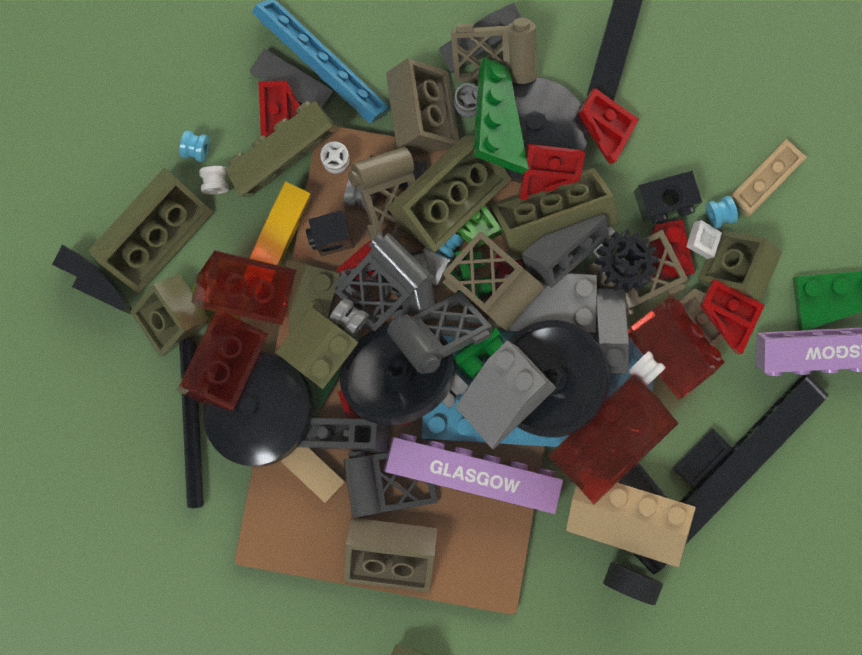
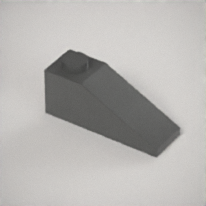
[439,3,522,73]
[522,214,609,288]
[594,289,629,375]
[298,418,390,452]

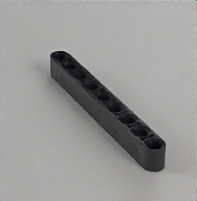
[632,375,829,574]

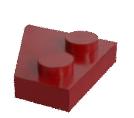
[578,88,639,164]
[699,279,765,355]

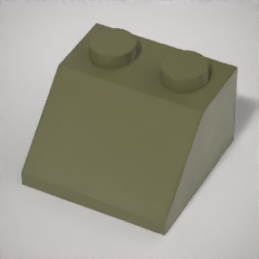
[698,229,782,303]
[130,274,210,357]
[276,307,358,389]

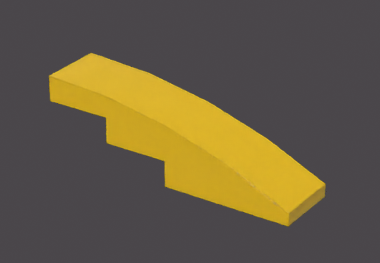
[239,181,312,298]

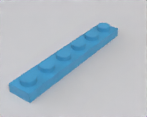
[252,0,390,124]

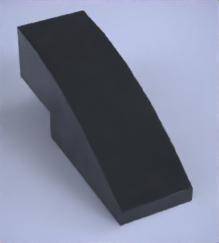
[52,245,132,314]

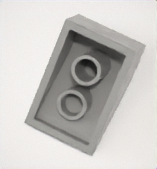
[504,274,597,334]
[456,341,556,449]

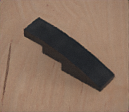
[586,0,643,101]

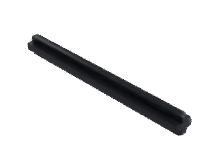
[179,340,204,509]

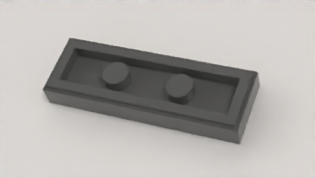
[249,48,334,110]

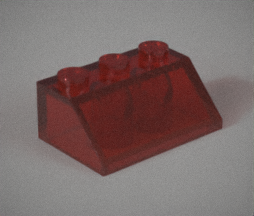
[191,250,296,325]
[628,295,725,400]
[176,309,269,411]

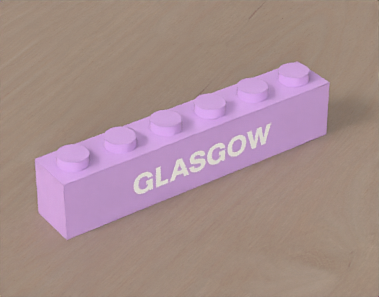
[756,328,862,376]
[384,433,563,514]

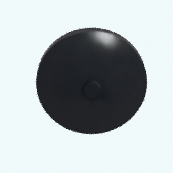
[504,77,589,183]
[509,320,610,438]
[340,324,456,425]
[203,352,313,467]

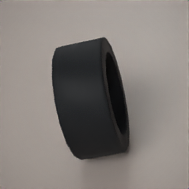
[603,562,663,605]

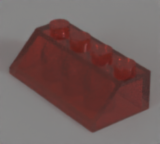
[548,374,678,505]

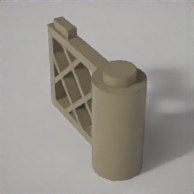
[451,18,537,84]
[348,147,415,241]
[586,230,688,317]
[442,231,545,331]

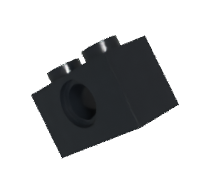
[634,170,702,224]
[305,210,354,257]

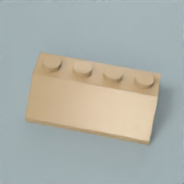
[566,472,696,568]

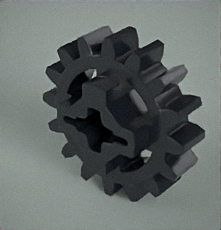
[595,230,659,293]

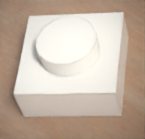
[686,220,722,259]
[423,247,452,286]

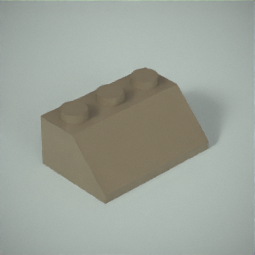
[386,58,459,154]
[344,518,437,592]

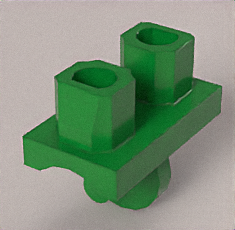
[444,250,492,304]
[454,327,504,380]

